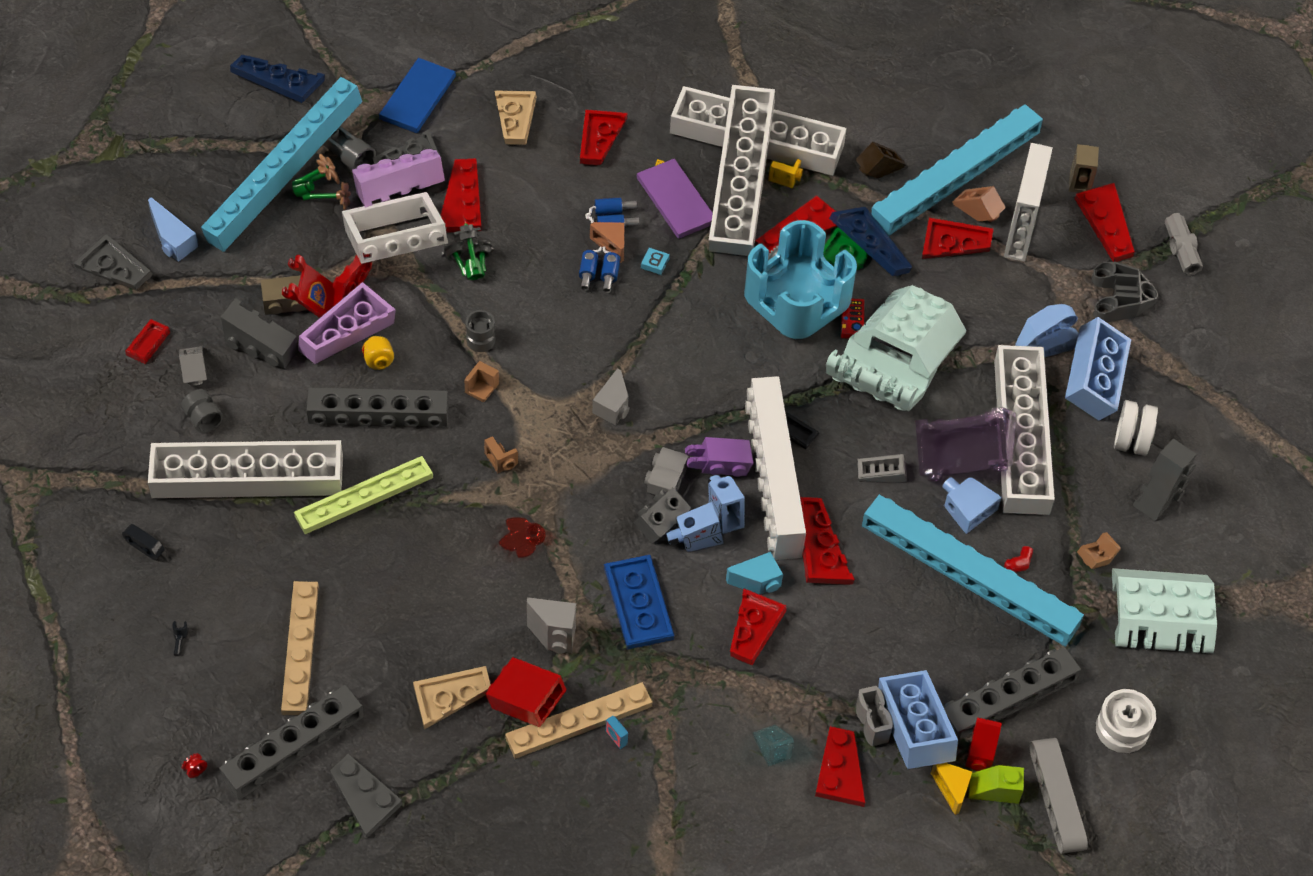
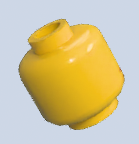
[362,336,394,370]

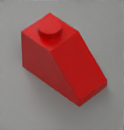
[965,717,1002,771]

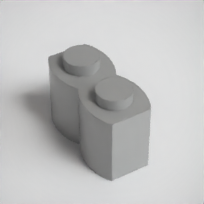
[644,447,689,495]
[856,686,893,746]

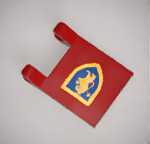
[282,255,335,318]

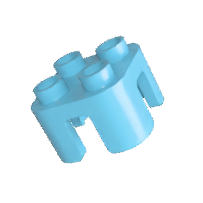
[744,220,857,339]

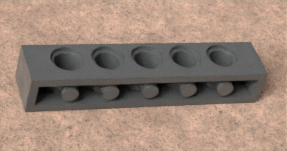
[307,388,448,428]
[943,647,1081,741]
[219,685,364,800]

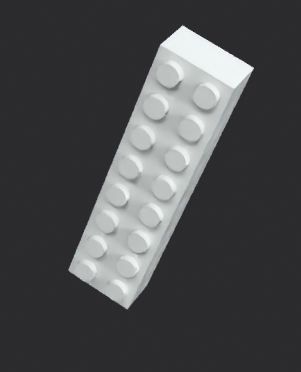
[709,85,775,256]
[670,86,847,176]
[994,345,1054,515]
[745,376,806,560]
[148,440,343,498]

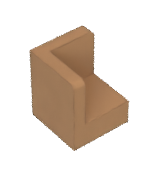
[464,361,499,402]

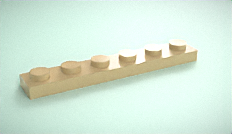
[281,581,319,715]
[505,682,652,759]

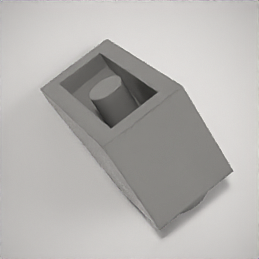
[179,346,207,386]
[592,369,630,425]

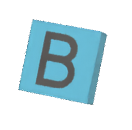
[641,248,670,275]

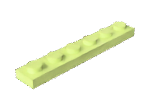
[294,456,433,534]

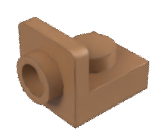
[484,436,518,473]

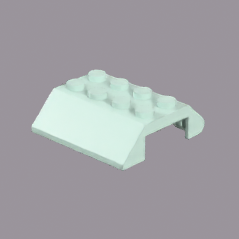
[854,285,966,378]
[826,332,938,411]
[1112,568,1217,653]

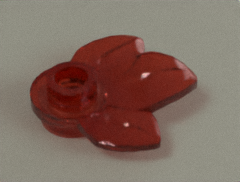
[499,517,546,558]

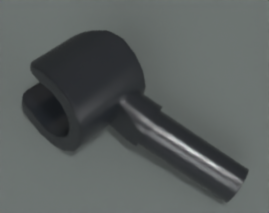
[172,621,188,656]

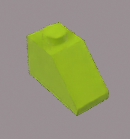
[969,765,1024,804]

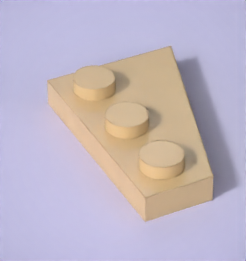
[495,91,537,145]
[413,666,491,729]

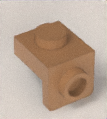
[1077,532,1121,569]

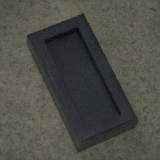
[785,411,819,449]

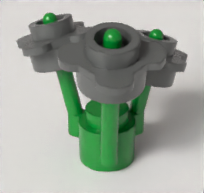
[441,223,494,280]

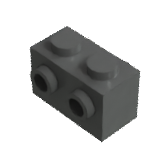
[633,487,691,543]

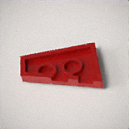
[580,110,628,165]
[815,726,865,807]

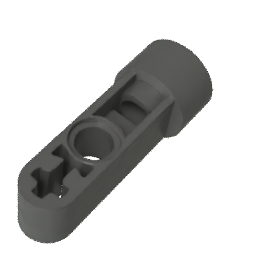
[323,126,376,170]

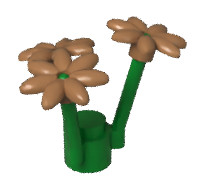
[292,154,351,210]

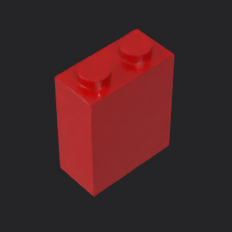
[486,657,566,728]

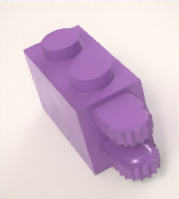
[685,437,753,477]

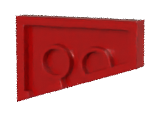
[922,217,993,259]
[333,253,372,307]
[730,588,787,665]

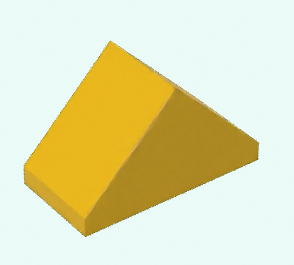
[931,763,972,815]

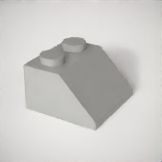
[527,597,576,654]

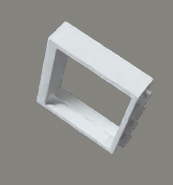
[1004,143,1053,262]
[342,192,448,264]

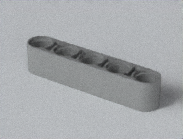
[1029,737,1088,854]

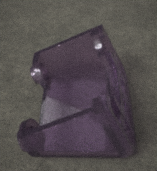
[915,407,1017,481]

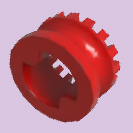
[181,753,207,778]

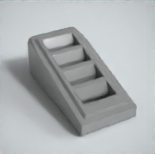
[858,454,907,482]

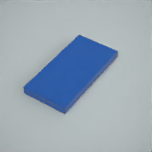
[379,58,456,133]
[604,555,674,649]

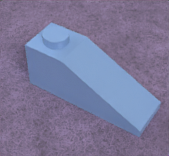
[148,197,198,262]

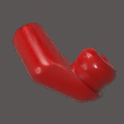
[1004,546,1033,573]

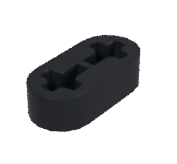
[122,524,165,560]

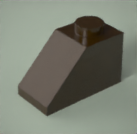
[856,142,906,178]

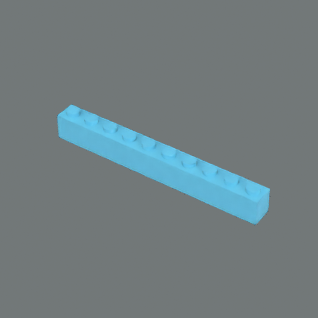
[201,77,362,252]
[871,104,1043,236]
[862,494,1084,647]

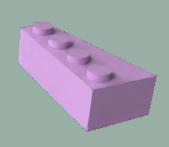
[352,149,445,208]
[298,282,395,364]

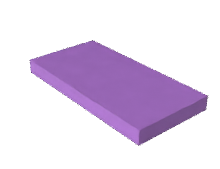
[637,158,713,239]

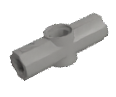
[1165,213,1203,276]

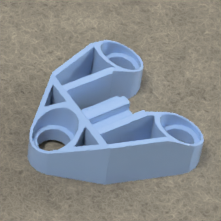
[1015,304,1078,357]

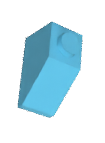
[726,552,783,595]

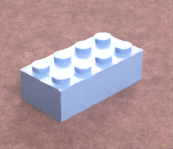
[1065,317,1131,420]
[878,670,958,769]

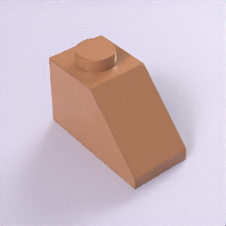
[952,186,1006,222]

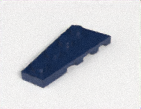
[230,55,325,103]
[829,207,912,276]

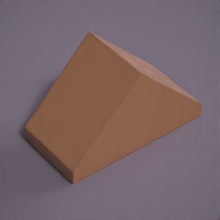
[590,222,624,263]

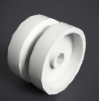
[1114,400,1158,456]
[1096,689,1156,753]

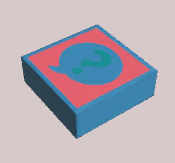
[606,716,628,749]

